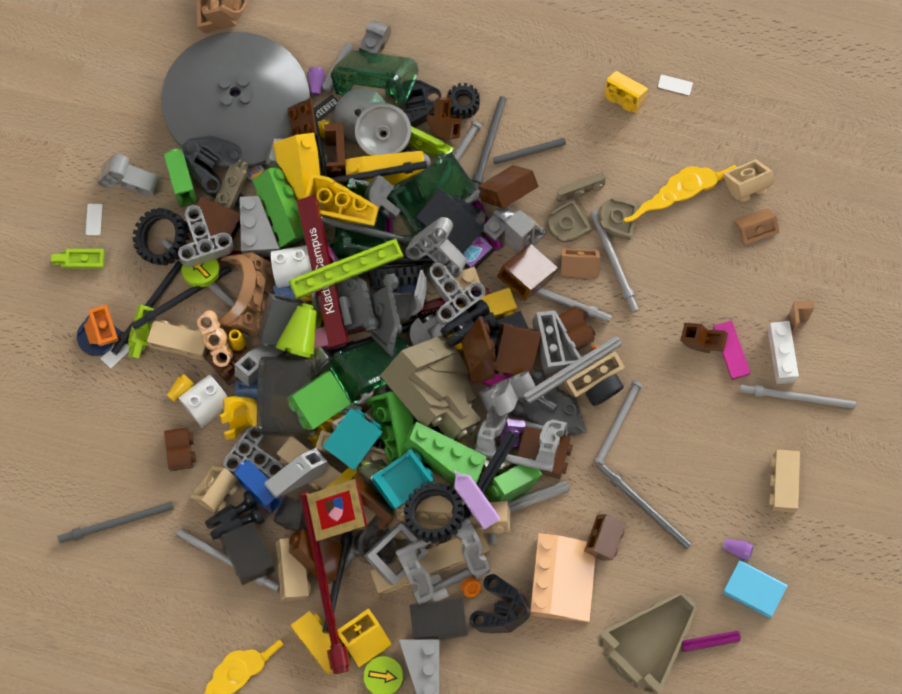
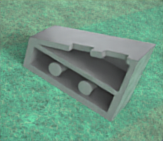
[505,210,547,254]
[532,310,581,374]

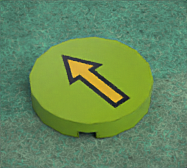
[182,256,220,287]
[363,656,403,694]

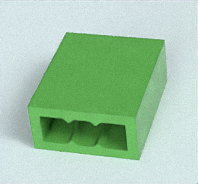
[164,149,198,208]
[287,371,351,430]
[484,458,542,502]

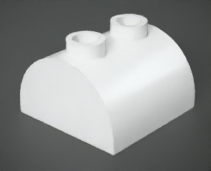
[271,245,312,288]
[178,375,228,428]

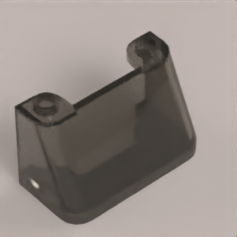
[257,357,320,437]

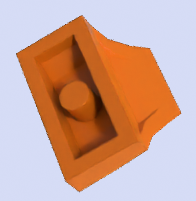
[84,304,118,346]

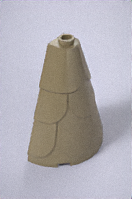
[598,592,697,694]

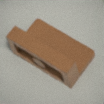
[734,208,780,244]
[561,248,600,278]
[789,301,814,335]

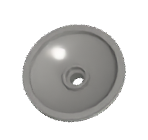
[334,88,386,143]
[355,103,411,156]

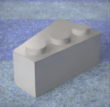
[240,196,280,257]
[399,640,439,694]

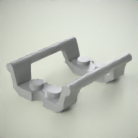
[475,406,568,472]
[395,517,491,605]

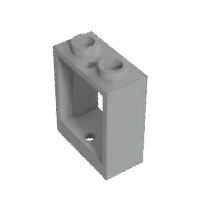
[364,523,428,585]

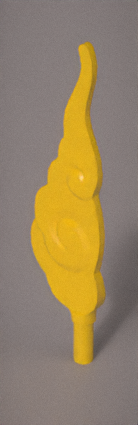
[624,165,737,223]
[203,639,284,694]

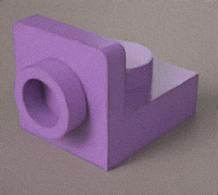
[499,419,526,449]

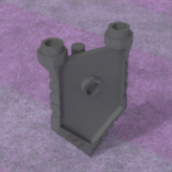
[368,274,402,357]
[336,275,379,333]
[510,369,587,435]

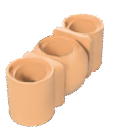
[197,311,233,367]

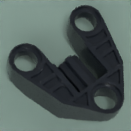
[385,78,441,128]
[182,136,242,193]
[469,574,531,634]

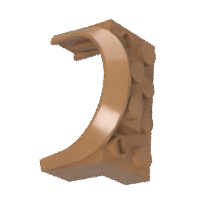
[197,0,247,33]
[209,252,275,338]

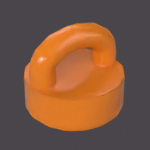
[460,577,481,598]

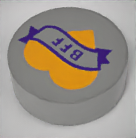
[246,165,264,183]

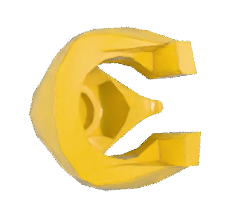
[219,396,262,440]

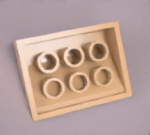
[530,533,595,622]

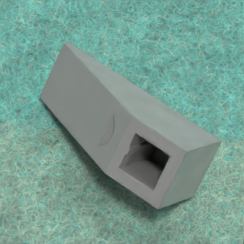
[235,344,288,387]
[264,448,327,498]

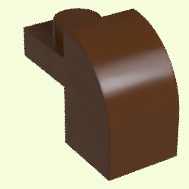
[427,97,462,140]
[680,323,728,353]

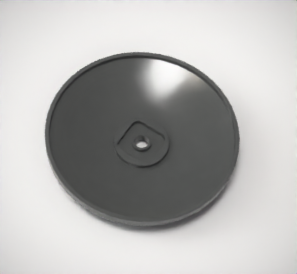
[161,32,310,169]

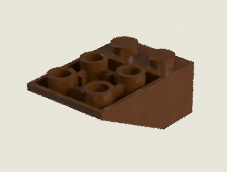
[461,316,497,384]

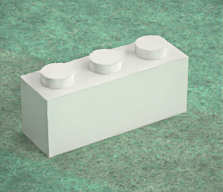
[767,321,799,385]

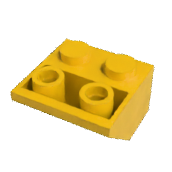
[604,71,648,113]
[337,609,392,668]

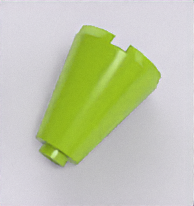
[276,303,316,358]

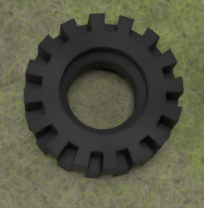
[447,83,480,119]

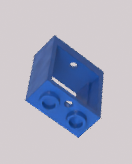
[234,460,284,515]

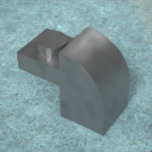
[359,20,391,57]
[364,175,401,218]
[483,206,516,242]
[408,313,438,346]

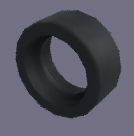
[586,374,624,406]

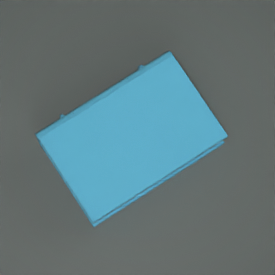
[722,560,788,619]

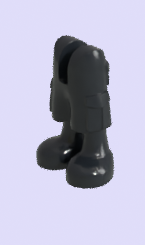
[440,300,499,347]
[205,490,265,540]

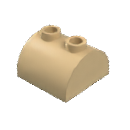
[723,159,774,201]
[190,466,238,512]

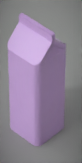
[454,470,500,530]

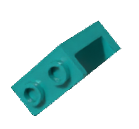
[322,408,383,470]
[370,449,434,511]

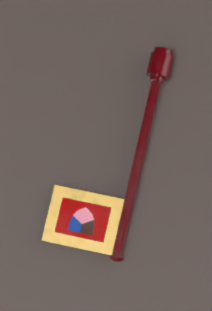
[299,479,367,674]

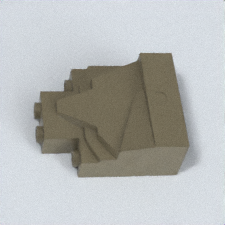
[380,335,482,440]

